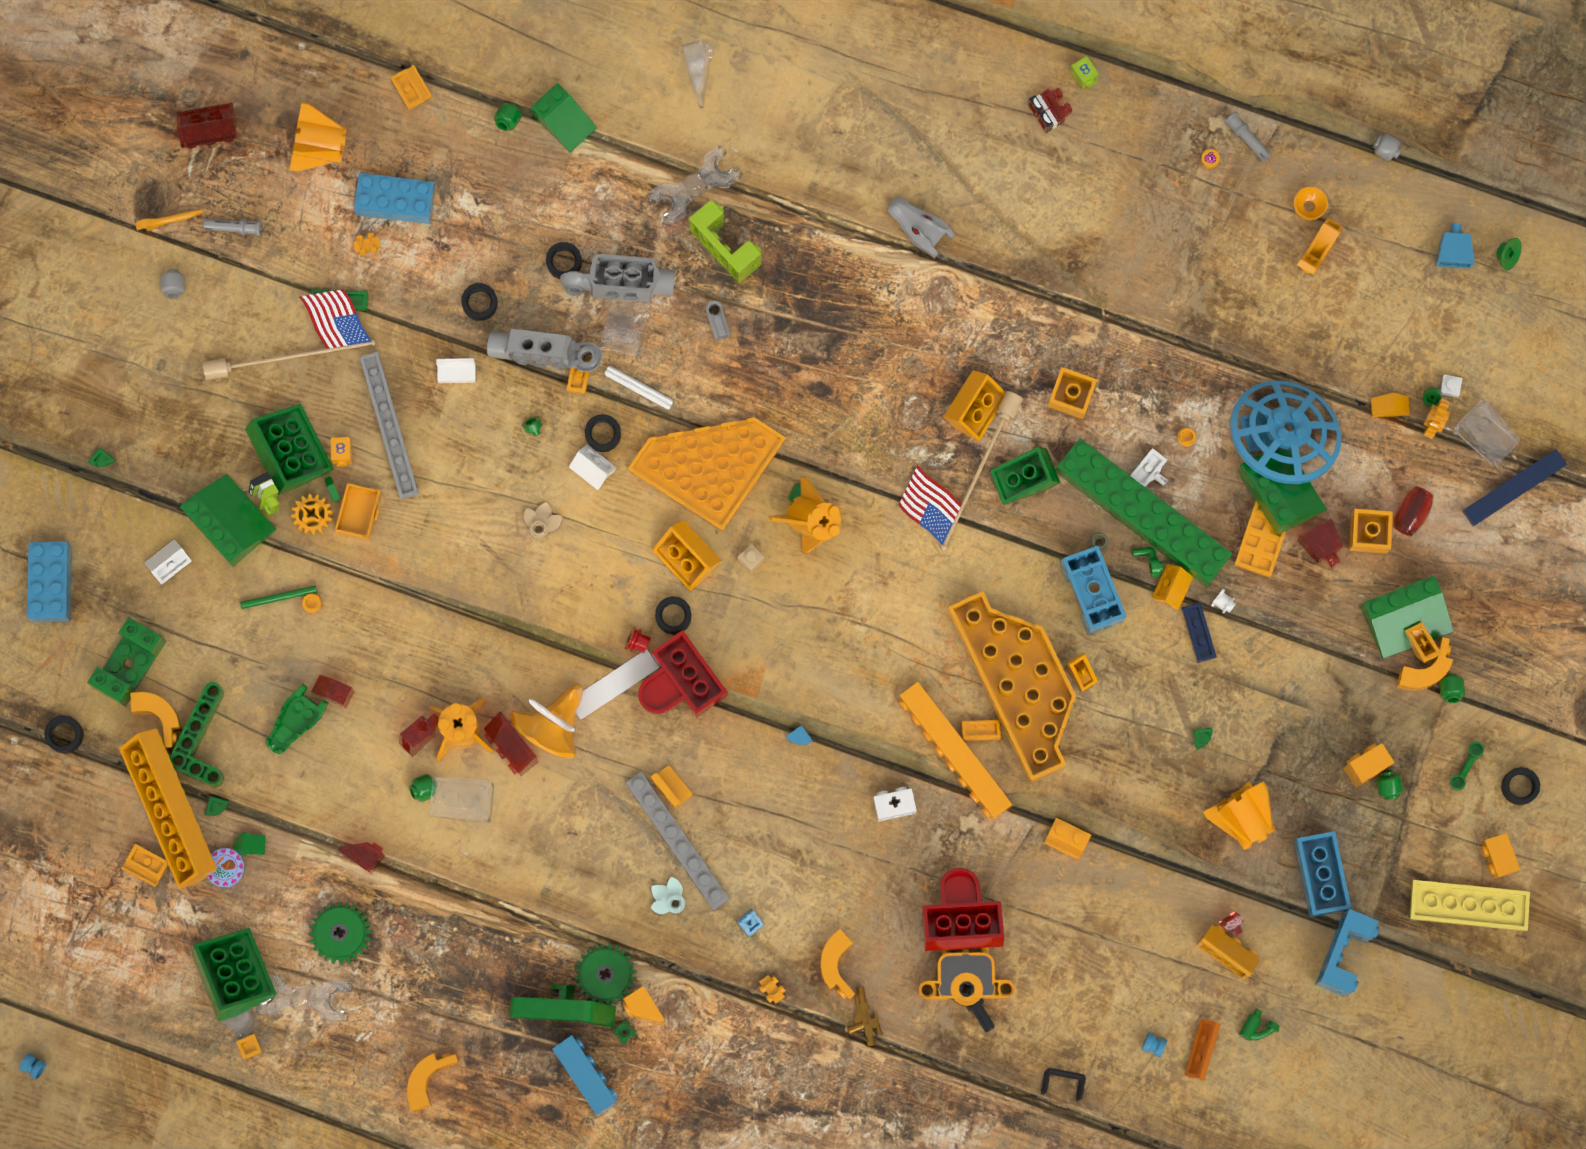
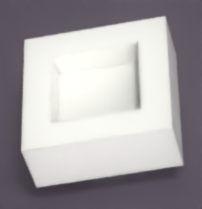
[1440,374,1463,398]

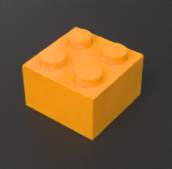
[1048,367,1097,420]
[1349,509,1393,554]
[1343,743,1395,788]

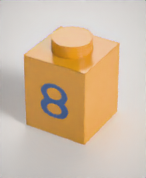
[331,437,352,467]

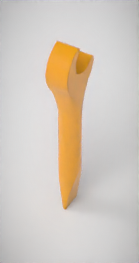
[135,210,203,231]

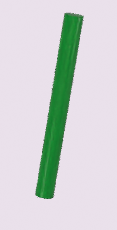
[240,585,317,609]

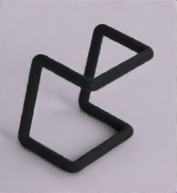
[1041,1068,1086,1102]

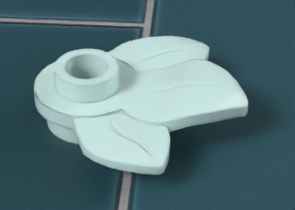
[651,877,685,914]

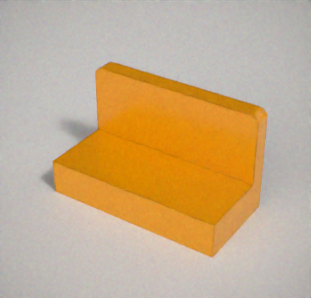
[1152,564,1193,610]
[650,765,692,809]

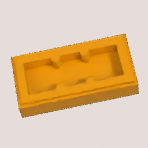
[960,720,1001,741]

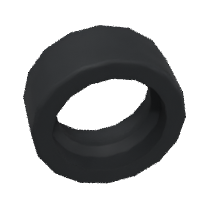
[546,242,582,279]
[461,283,498,321]
[585,414,621,452]
[655,596,692,635]
[44,715,84,754]
[1501,767,1540,805]

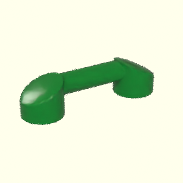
[1450,742,1484,791]

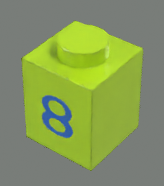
[1070,56,1099,89]

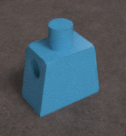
[1435,223,1475,269]

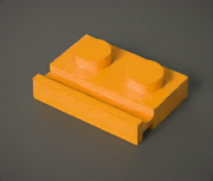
[390,65,432,110]
[1044,818,1091,861]
[121,844,169,887]

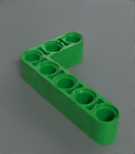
[170,682,224,788]
[509,997,616,1027]

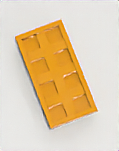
[1234,501,1286,578]

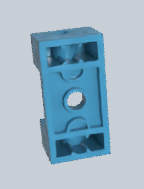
[1060,546,1127,635]
[1315,909,1380,997]

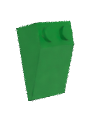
[530,83,597,153]
[990,446,1060,505]

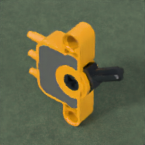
[918,948,1015,1032]

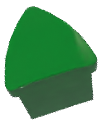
[233,832,265,856]
[550,984,575,1000]

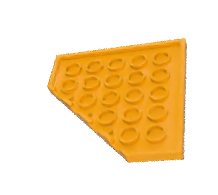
[628,417,786,532]

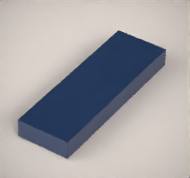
[1181,602,1217,663]

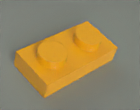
[566,356,592,395]

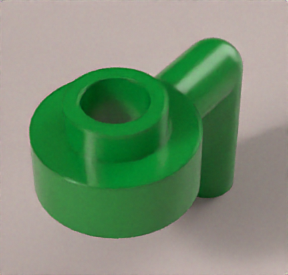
[1132,547,1163,578]

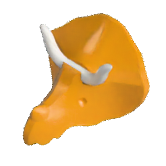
[510,684,583,758]

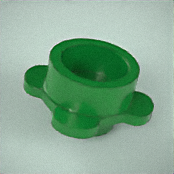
[613,1020,636,1044]

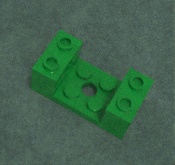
[87,617,166,707]

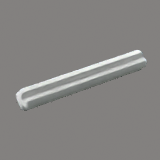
[605,366,673,409]

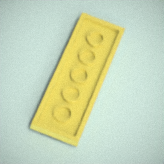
[1409,880,1530,931]

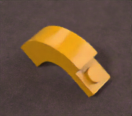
[1297,218,1344,275]
[1396,637,1453,691]
[130,692,182,750]
[821,929,855,1000]
[407,1052,460,1113]

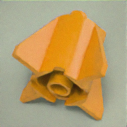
[289,102,347,172]
[769,476,841,553]
[429,697,494,762]
[1203,781,1276,850]

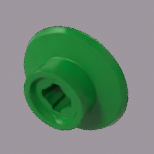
[1496,238,1522,270]

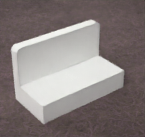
[436,358,476,383]
[569,444,616,490]
[144,540,192,585]

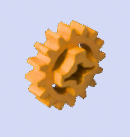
[1423,398,1450,439]
[291,494,334,536]

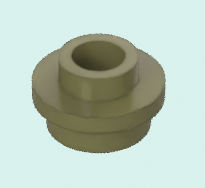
[1089,533,1109,552]

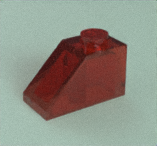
[311,675,355,709]
[338,842,385,875]

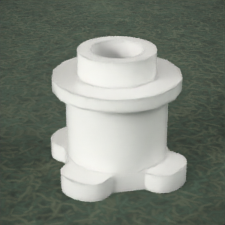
[1211,588,1236,613]

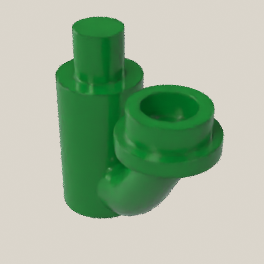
[1238,1008,1280,1041]

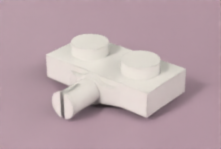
[1130,448,1168,487]

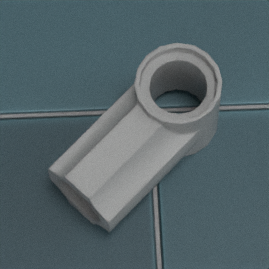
[706,301,731,340]

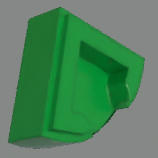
[88,448,116,467]
[325,476,341,502]
[1193,727,1213,750]
[205,796,229,816]

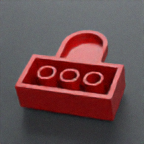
[638,630,728,718]
[922,868,1005,951]

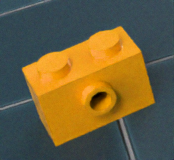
[1480,833,1521,879]

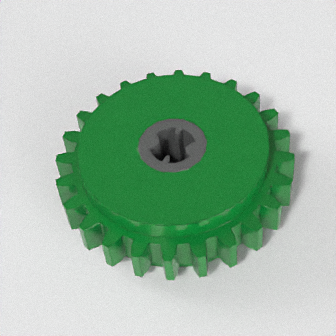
[309,902,372,965]
[574,944,637,1005]

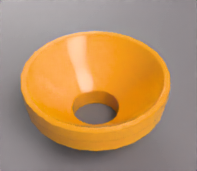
[1293,187,1328,221]

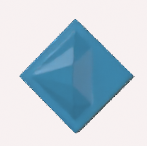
[736,909,764,937]

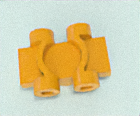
[353,233,381,256]
[758,975,785,1004]

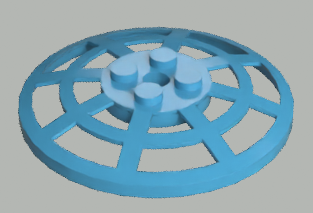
[1230,381,1342,484]

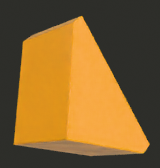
[1370,393,1410,417]
[1405,622,1441,663]
[1065,652,1098,692]

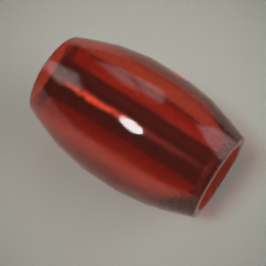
[1393,486,1434,536]

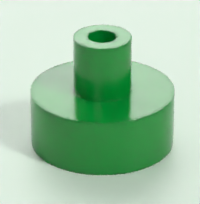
[1423,387,1442,407]
[522,416,543,436]

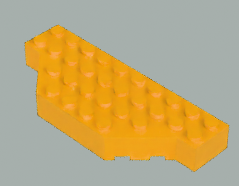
[947,591,1076,784]

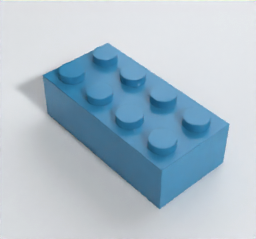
[354,173,436,224]
[27,542,72,622]
[1294,831,1351,917]
[553,1036,619,1117]

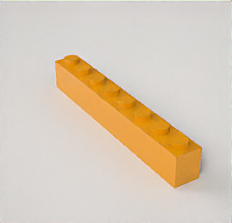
[898,682,1013,821]

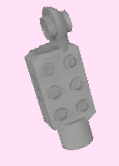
[560,254,675,302]
[487,329,602,372]

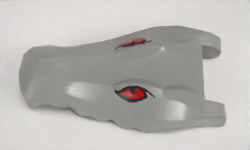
[887,196,955,258]

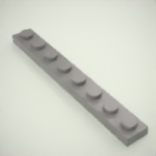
[360,352,419,500]
[625,772,730,911]

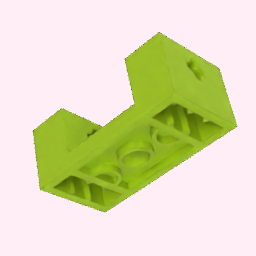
[688,200,762,284]

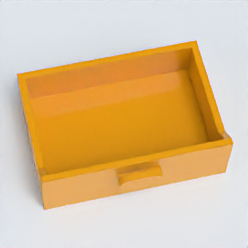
[335,483,382,541]

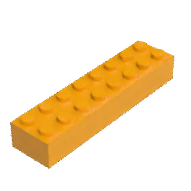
[119,728,217,889]

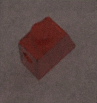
[1297,519,1343,568]
[399,714,439,758]

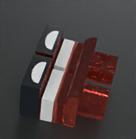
[1027,88,1072,133]

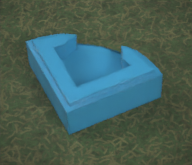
[786,725,813,745]

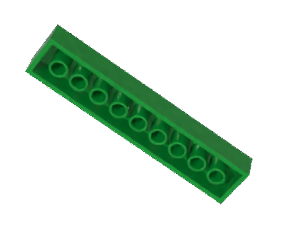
[1056,438,1233,587]

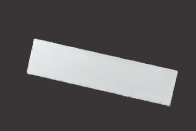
[576,649,659,719]

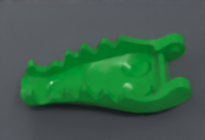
[265,683,329,754]

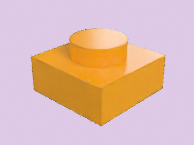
[236,1034,263,1060]

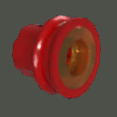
[624,626,651,653]

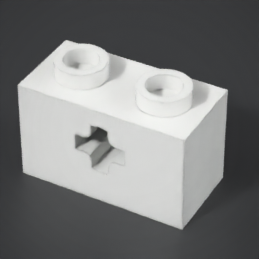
[873,787,917,822]

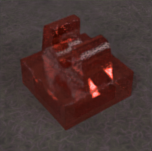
[1219,911,1244,936]

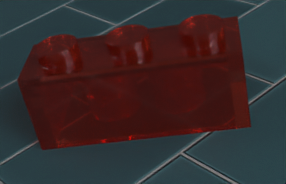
[177,103,237,149]
[484,711,539,777]

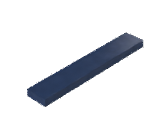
[1462,449,1567,527]

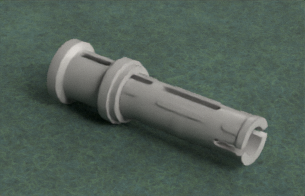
[1224,112,1272,162]
[204,218,263,236]

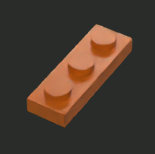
[1184,1019,1221,1081]

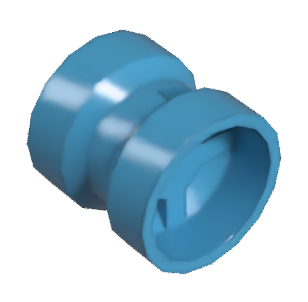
[1142,1032,1167,1058]
[19,1052,47,1080]

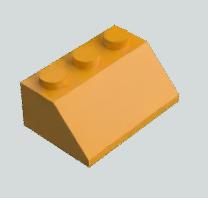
[943,370,1005,441]
[652,519,722,591]
[1197,924,1260,980]
[623,986,666,1026]

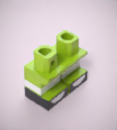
[248,472,280,516]

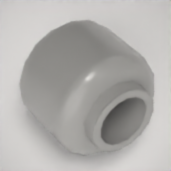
[1373,133,1402,161]
[160,269,185,299]

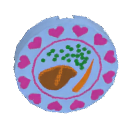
[208,848,245,887]

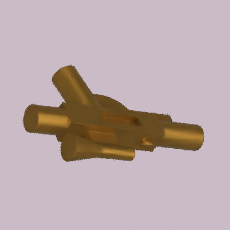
[847,987,883,1047]

